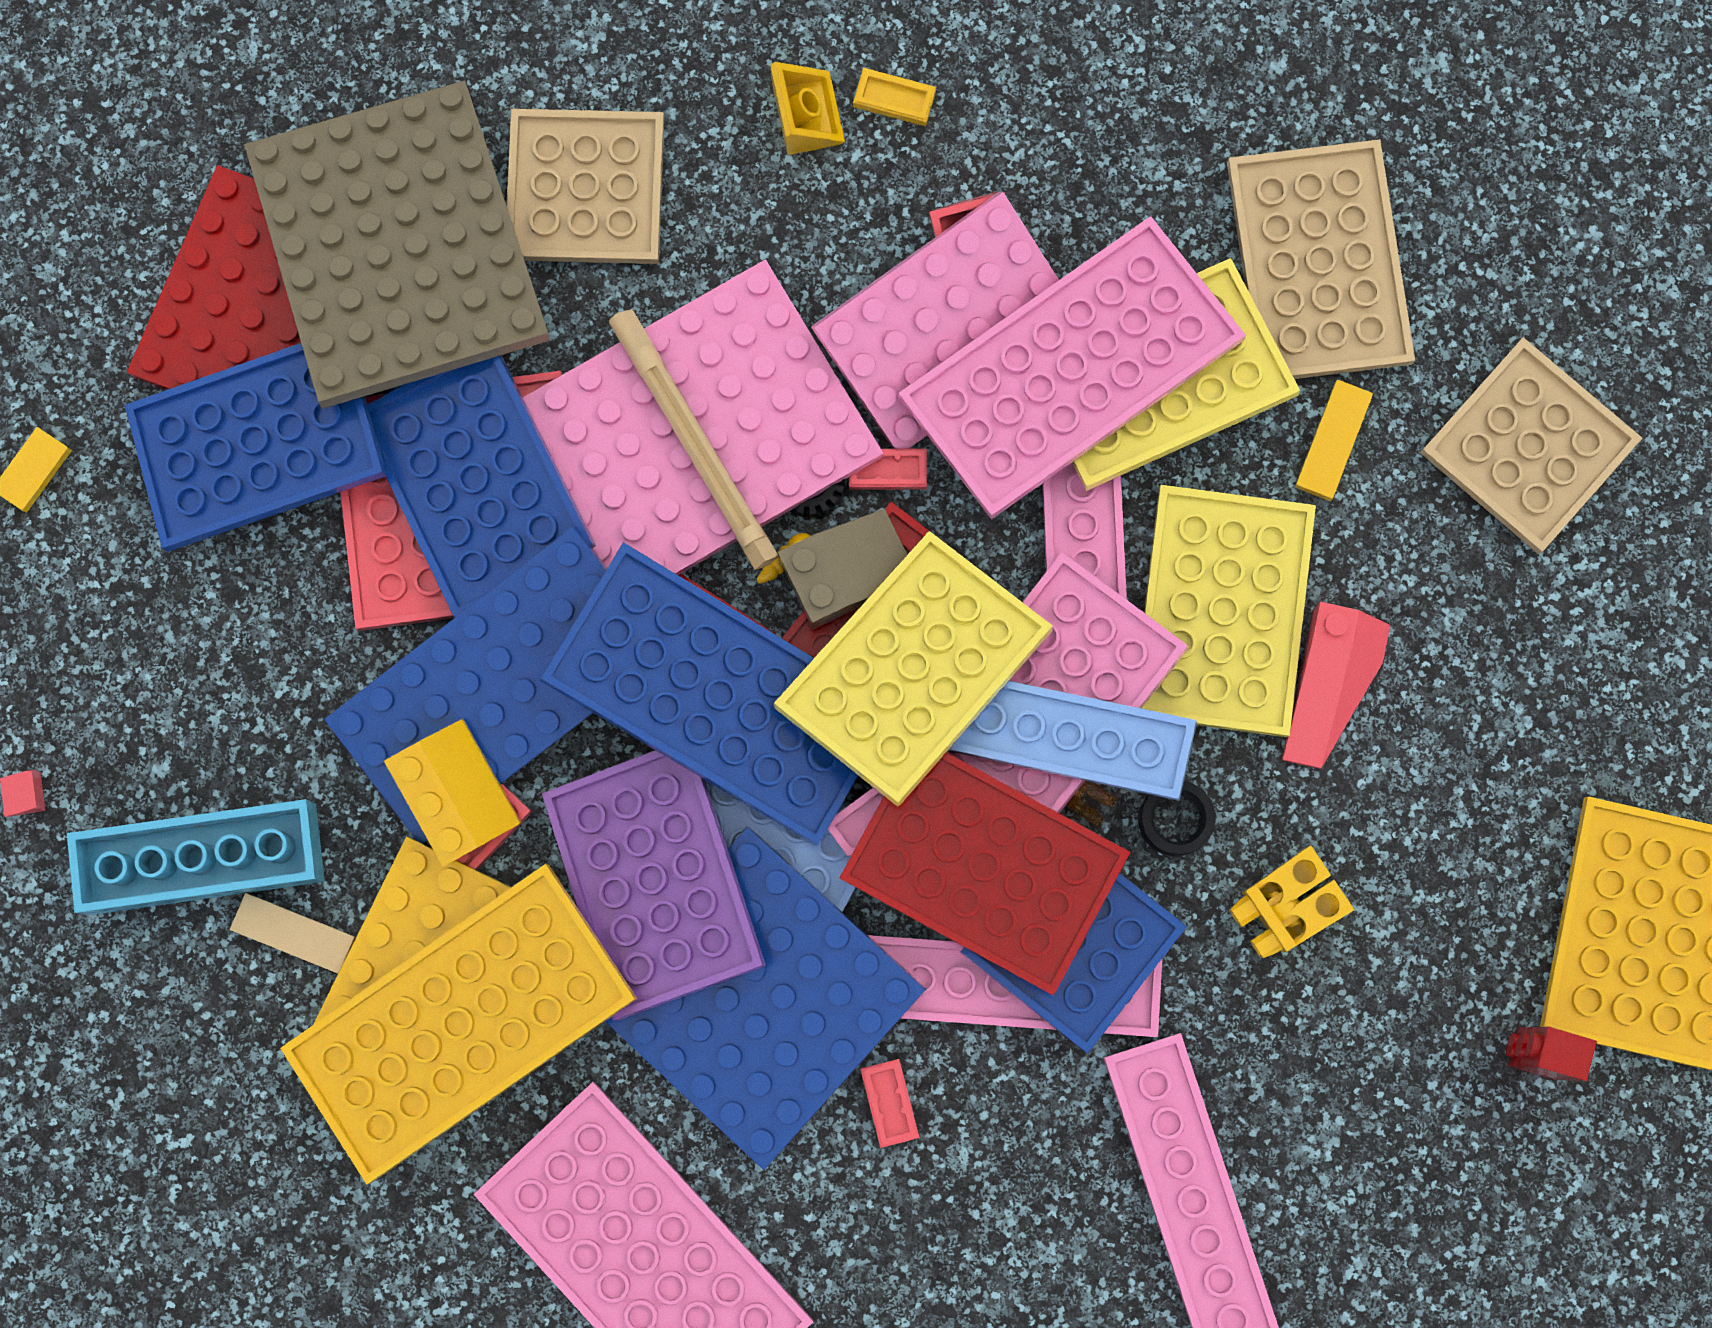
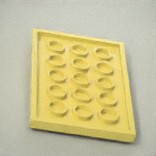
[1072,258,1300,491]
[1142,485,1316,737]
[774,531,1053,807]

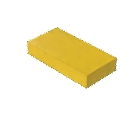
[853,68,936,127]
[0,427,72,513]

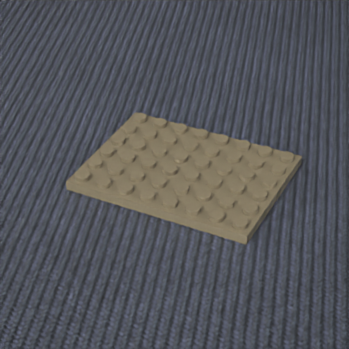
[244,80,550,409]

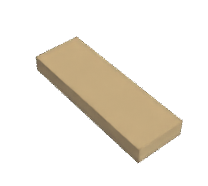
[230,893,356,973]

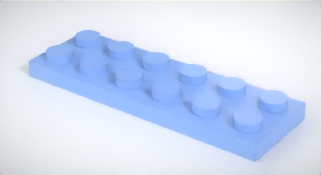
[948,681,1197,801]

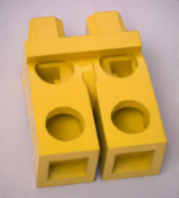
[1229,845,1355,958]

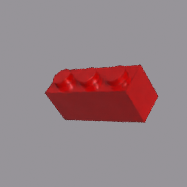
[1506,1026,1597,1081]

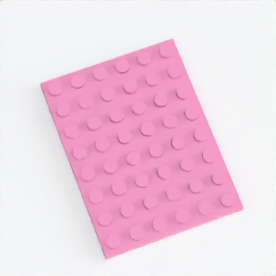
[523,259,884,575]

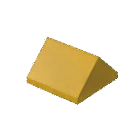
[770,62,845,155]

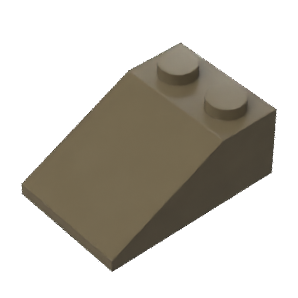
[778,509,907,630]

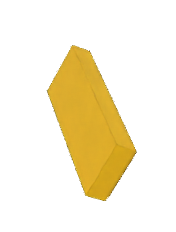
[1294,379,1373,501]

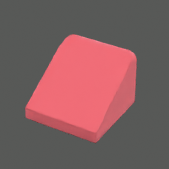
[0,770,45,817]

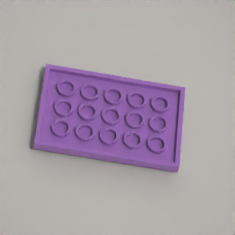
[542,750,766,1021]

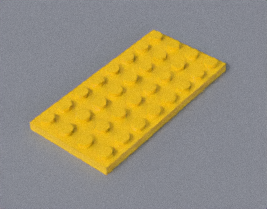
[280,864,637,1184]

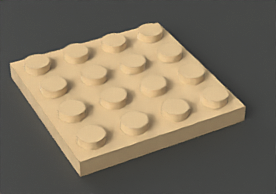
[507,109,665,264]
[1420,337,1642,554]

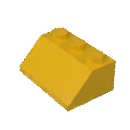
[384,719,521,867]

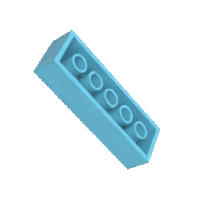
[67,799,325,915]

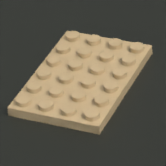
[1227,139,1415,379]

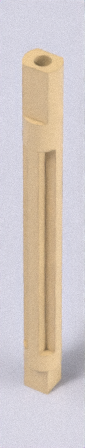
[609,309,779,570]

